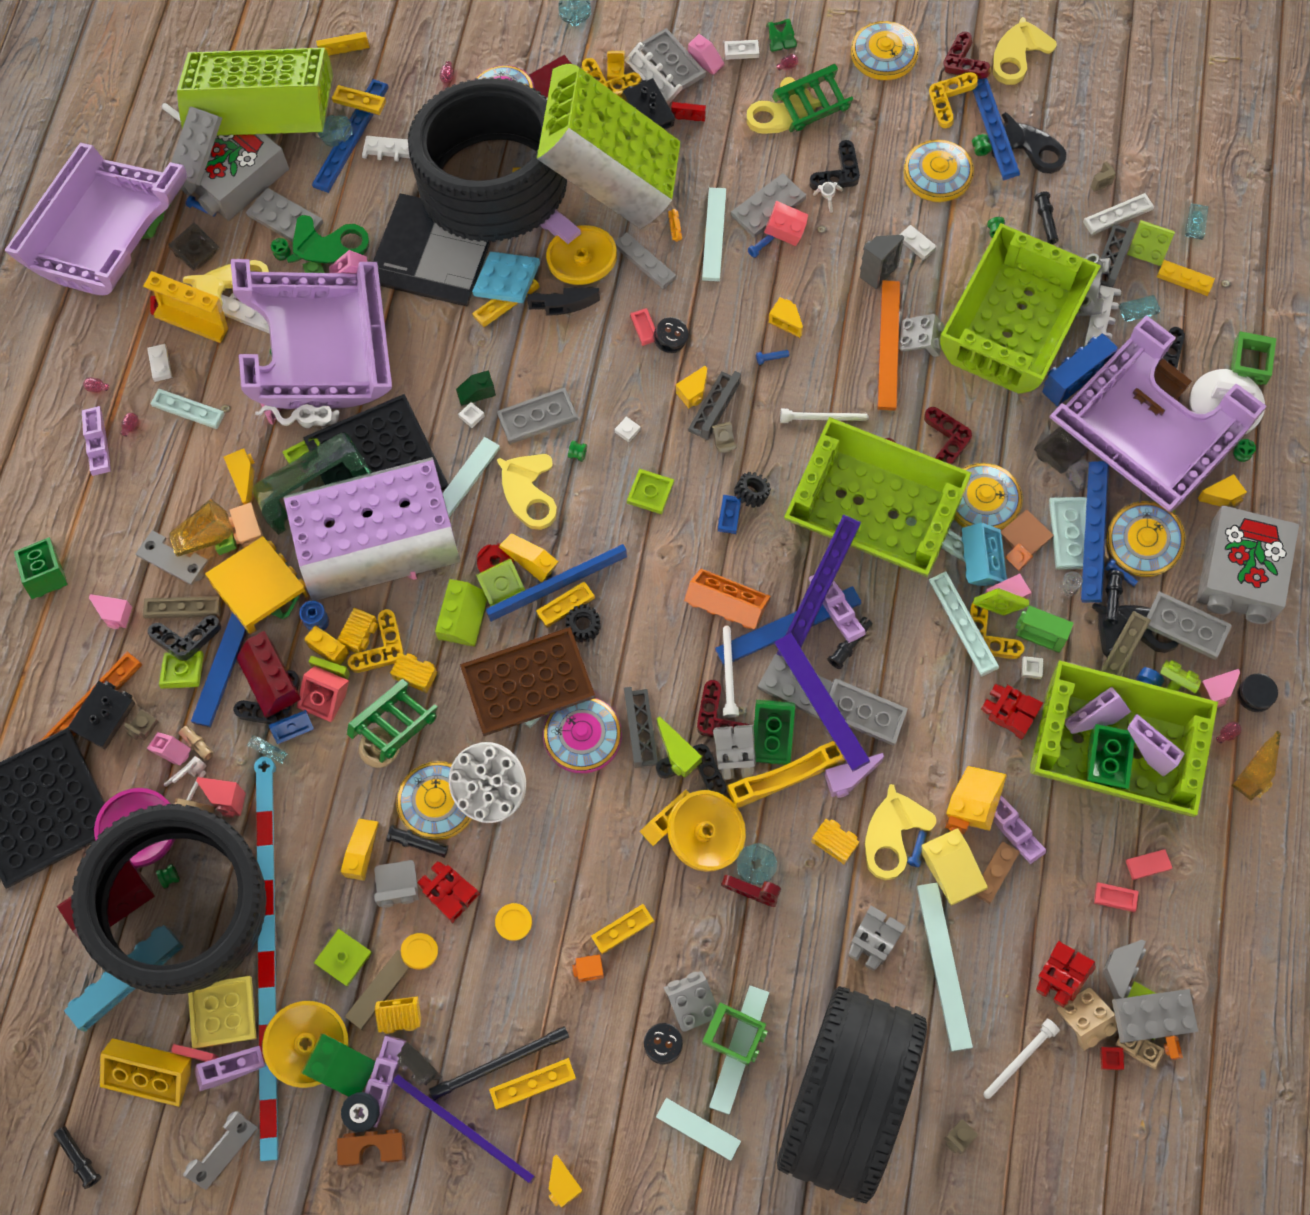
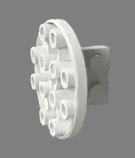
[1189,369,1265,434]
[449,742,526,823]

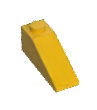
[223,448,255,505]
[499,533,559,583]
[640,790,690,846]
[341,818,379,881]

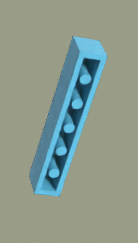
[64,925,184,1032]

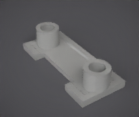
[1076,253,1111,316]
[135,530,208,585]
[183,1111,258,1190]

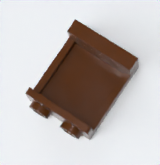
[1133,358,1192,416]

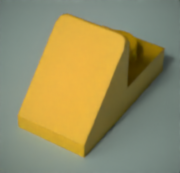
[607,51,625,80]

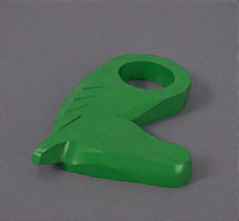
[286,215,369,263]

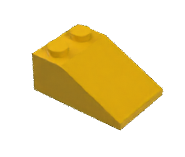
[946,766,1007,831]

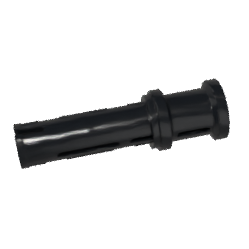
[1034,191,1059,244]
[1105,570,1124,626]
[827,617,873,669]
[386,824,449,858]
[53,1126,101,1189]

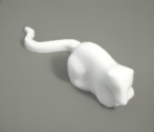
[255,404,340,428]

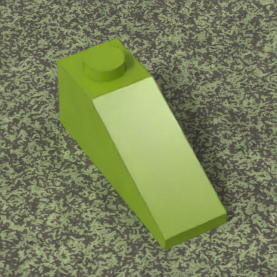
[657,716,702,778]

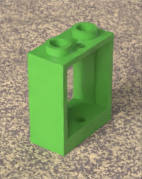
[1231,331,1276,385]
[1015,605,1074,653]
[702,1002,768,1066]

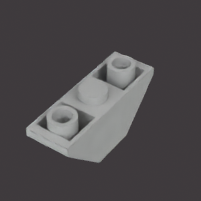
[1103,940,1146,999]

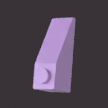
[1064,687,1131,734]
[1127,714,1185,777]
[824,753,884,798]
[194,1046,265,1091]

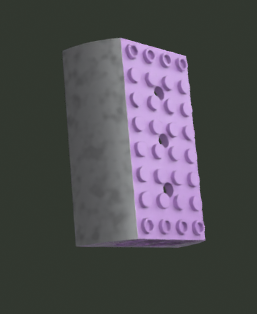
[284,457,461,601]

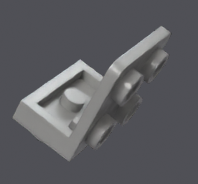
[898,314,945,357]
[374,860,419,908]
[663,971,717,1032]

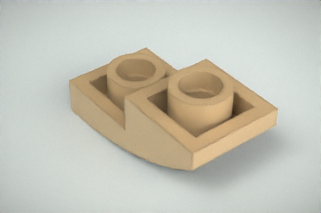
[1115,1039,1165,1070]

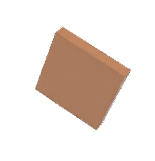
[1001,510,1054,555]

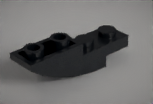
[527,287,600,316]

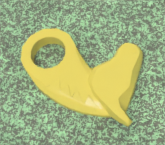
[993,17,1057,85]
[747,77,822,134]
[183,260,269,306]
[497,454,557,530]
[864,784,936,880]

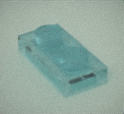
[1185,203,1209,240]
[1119,295,1161,322]

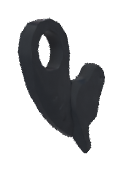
[991,112,1066,174]
[1092,603,1180,657]

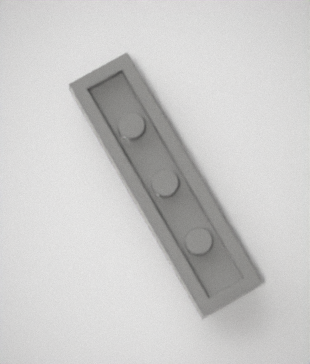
[615,232,676,289]

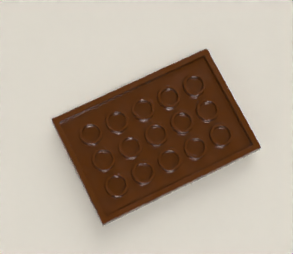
[460,627,596,736]

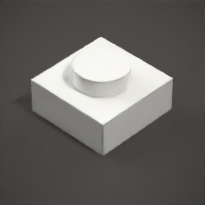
[458,402,485,428]
[615,417,641,442]
[1021,656,1043,679]

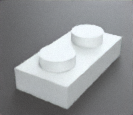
[724,40,759,60]
[900,225,937,260]
[147,344,172,382]

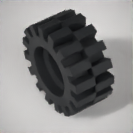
[734,472,771,508]
[565,605,601,642]

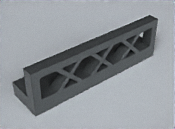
[1101,222,1137,288]
[688,371,741,440]
[624,687,658,768]

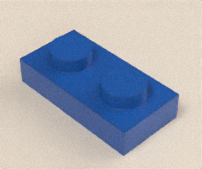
[717,495,741,534]
[269,710,314,744]

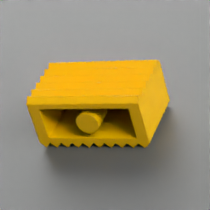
[337,607,378,653]
[305,626,349,665]
[390,653,437,693]
[811,819,859,865]
[375,996,421,1034]

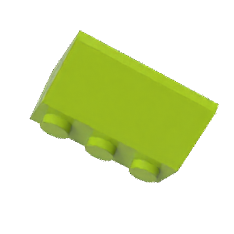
[435,579,488,647]

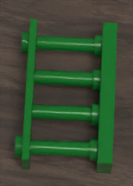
[772,64,853,132]
[347,679,438,763]

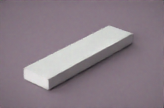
[1083,193,1154,235]

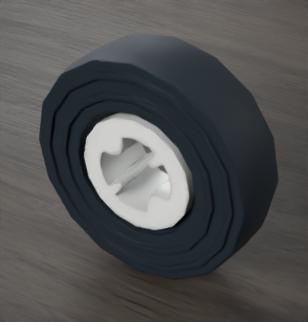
[341,1092,380,1132]

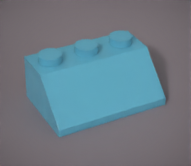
[961,522,1007,586]

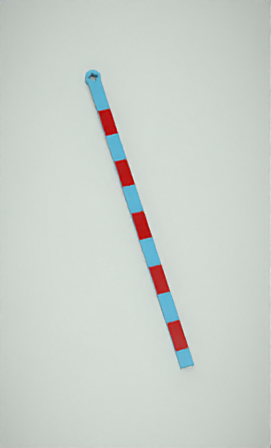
[254,757,278,1161]

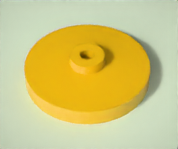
[495,903,532,941]
[401,933,438,970]

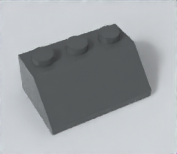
[860,235,904,289]

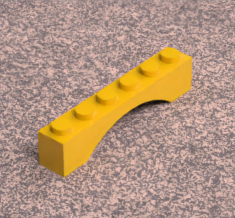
[728,741,845,808]

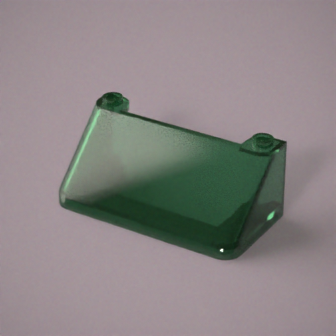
[253,433,372,535]

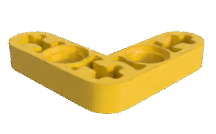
[582,58,641,92]
[929,72,978,129]
[969,601,1024,659]
[348,609,404,673]

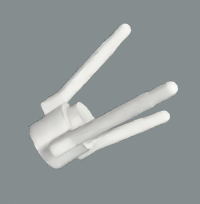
[813,182,843,213]
[164,756,207,801]

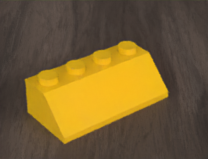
[100,1038,192,1107]

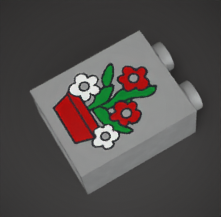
[181,134,289,221]
[1196,505,1299,624]

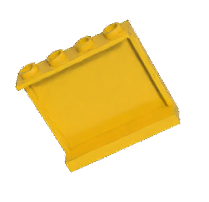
[143,271,228,343]
[205,536,308,635]

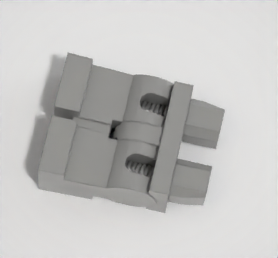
[713,725,756,780]
[848,906,906,971]

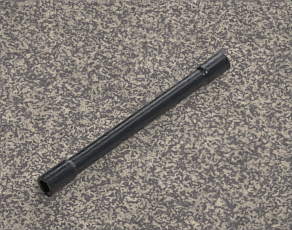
[429,1026,570,1100]

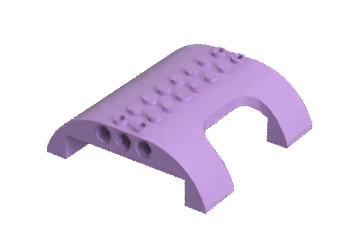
[5,143,187,295]
[230,259,392,409]
[1049,315,1267,513]

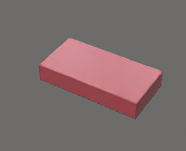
[630,308,655,346]
[1125,849,1172,880]
[1094,882,1139,912]
[171,1044,219,1062]

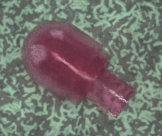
[776,54,798,71]
[439,61,454,83]
[83,377,109,393]
[120,413,139,437]
[1216,722,1241,744]

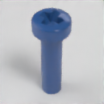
[186,195,217,217]
[748,235,775,258]
[756,350,789,365]
[1105,559,1138,587]
[907,831,927,867]

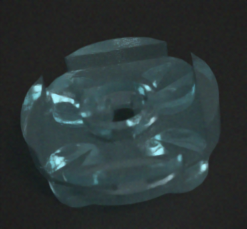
[558,0,591,26]
[318,115,353,147]
[247,735,288,764]
[737,843,777,885]

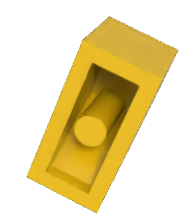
[769,297,803,338]
[676,366,707,409]
[1198,474,1247,507]
[548,1154,584,1208]

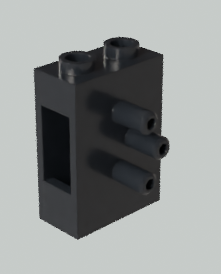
[622,78,675,130]
[68,681,135,750]

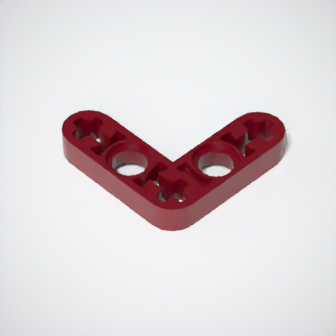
[943,31,991,79]
[924,407,972,465]
[697,680,749,738]
[721,875,781,907]

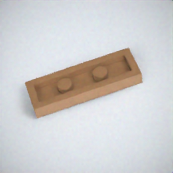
[975,841,1020,904]

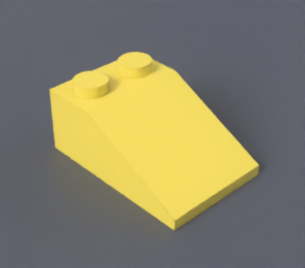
[921,828,988,906]

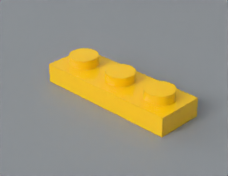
[316,32,370,56]
[332,85,386,115]
[1157,260,1215,296]
[536,581,595,628]
[591,904,654,955]

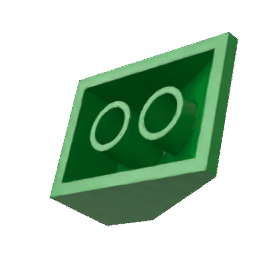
[14,537,68,600]
[754,699,795,765]
[1087,724,1135,790]
[301,1034,376,1097]

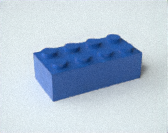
[1042,333,1118,407]

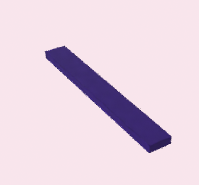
[777,514,861,656]
[774,633,870,772]
[393,1074,536,1184]

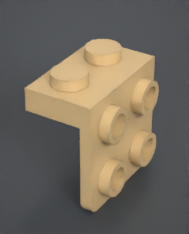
[1057,988,1118,1051]

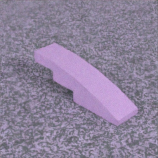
[540,210,581,244]
[82,406,111,476]
[809,575,866,643]
[993,796,1046,864]
[358,1035,406,1128]

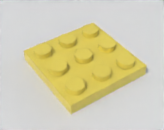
[188,976,257,1049]

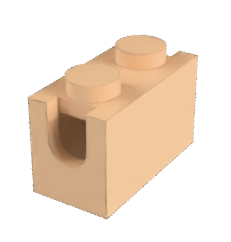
[229,503,264,549]

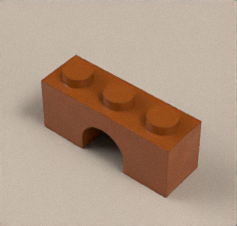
[337,1129,406,1167]

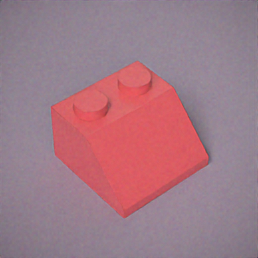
[764,201,808,246]
[296,666,349,722]
[196,777,246,818]

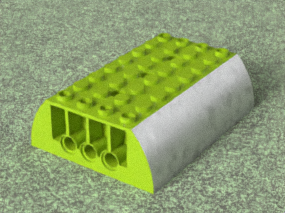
[537,64,681,229]

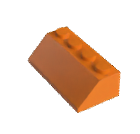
[684,569,771,629]

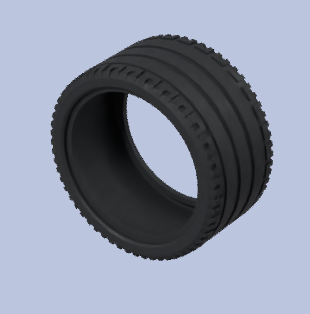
[408,77,567,242]
[71,804,266,995]
[777,986,927,1204]

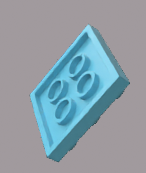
[472,251,540,303]

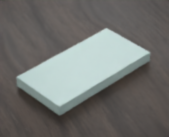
[1049,497,1087,569]

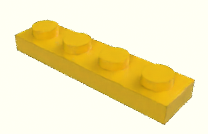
[472,279,540,327]
[489,1058,576,1110]

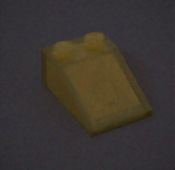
[169,499,233,557]
[1231,731,1281,801]

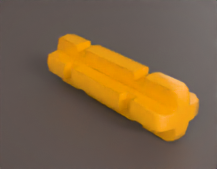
[668,209,682,242]

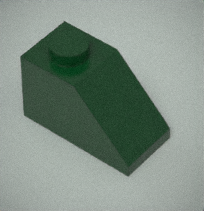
[456,370,496,406]

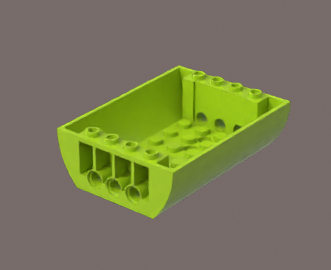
[177,48,333,136]
[940,223,1101,394]
[784,417,971,578]
[1030,660,1218,817]

